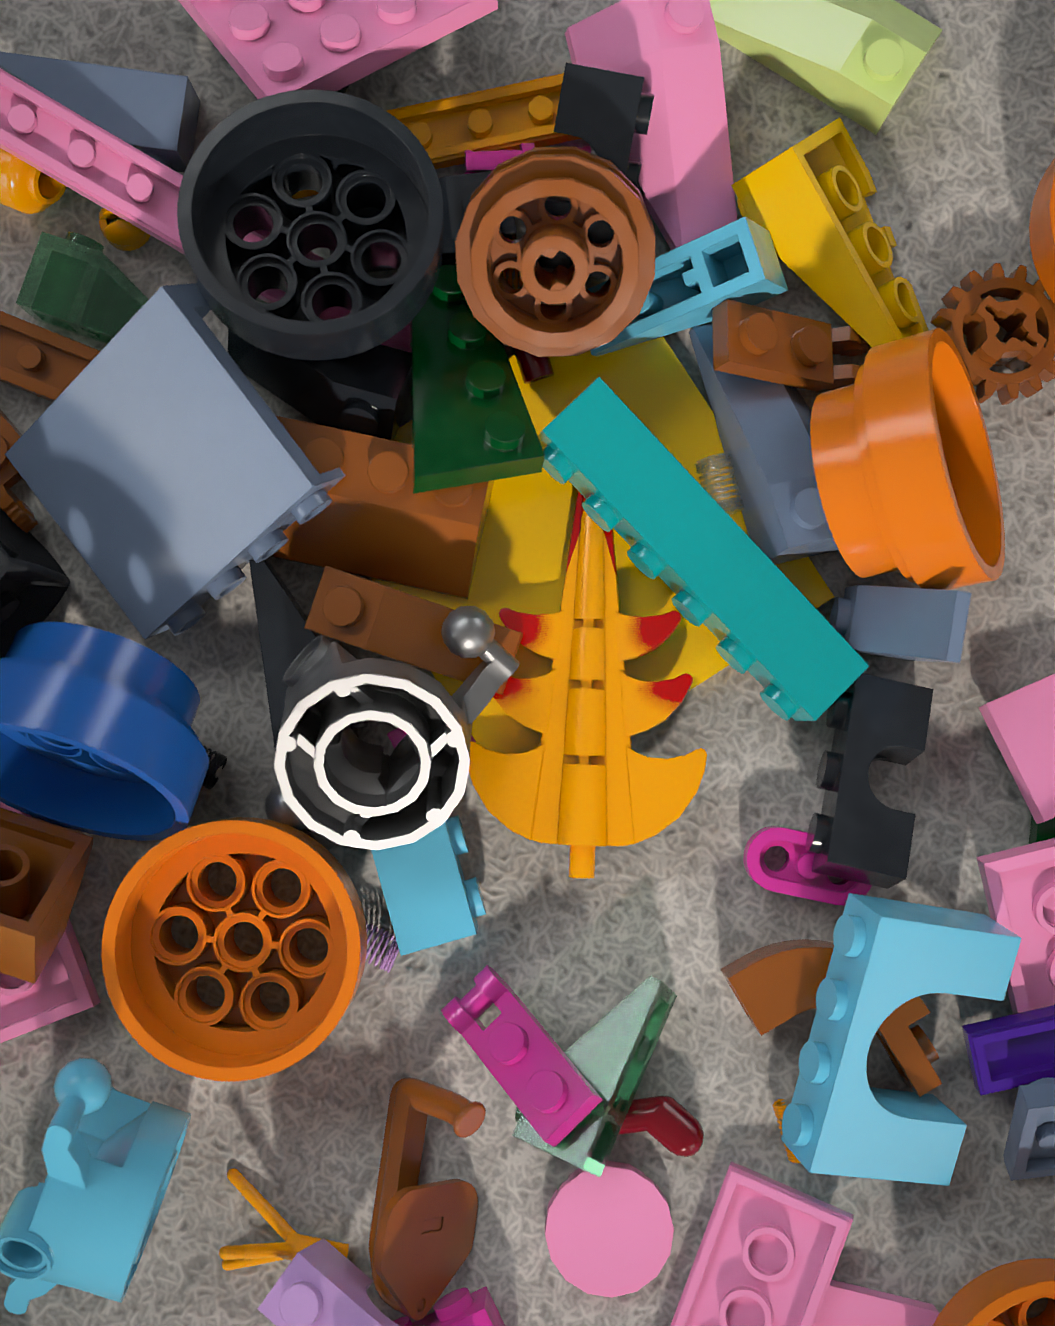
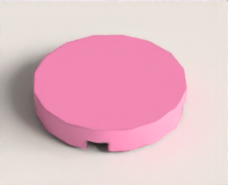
[545,1160,674,1298]

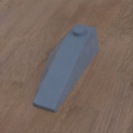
[689,324,839,564]

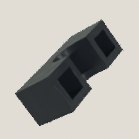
[537,63,654,279]
[806,673,934,889]

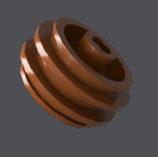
[455,147,655,357]

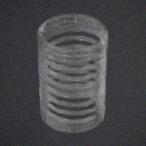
[694,453,745,515]

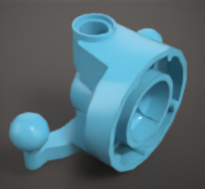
[0,1058,191,1314]

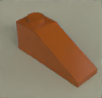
[304,565,523,694]

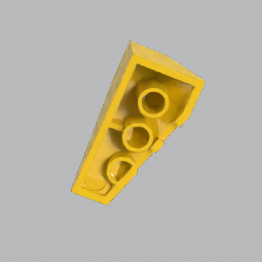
[731,117,929,347]

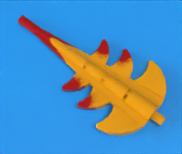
[469,491,707,878]

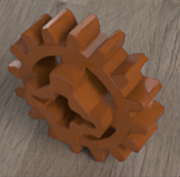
[931,263,1055,405]

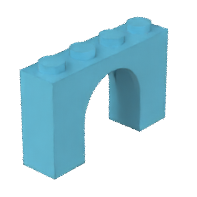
[781,893,1022,1186]

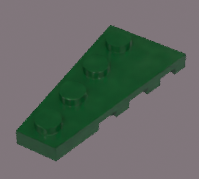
[410,263,545,494]

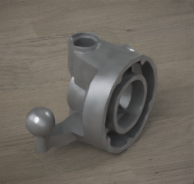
[265,606,520,850]

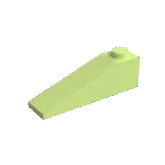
[709,0,943,135]

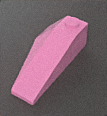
[565,0,737,250]

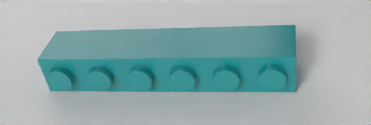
[538,377,869,721]

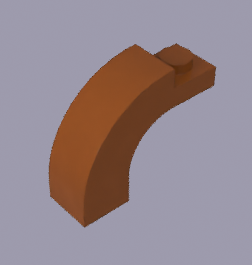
[720,939,942,1097]

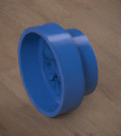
[0,622,209,841]

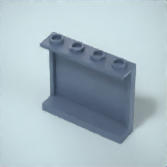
[5,283,346,639]

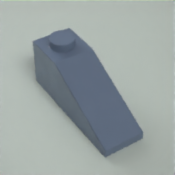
[0,51,201,172]
[830,585,972,663]

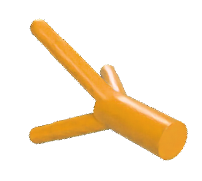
[219,1168,349,1271]

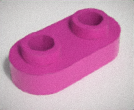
[743,826,872,906]

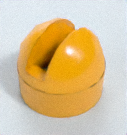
[99,207,151,251]

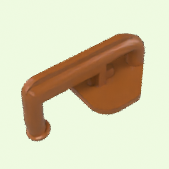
[369,1077,486,1320]

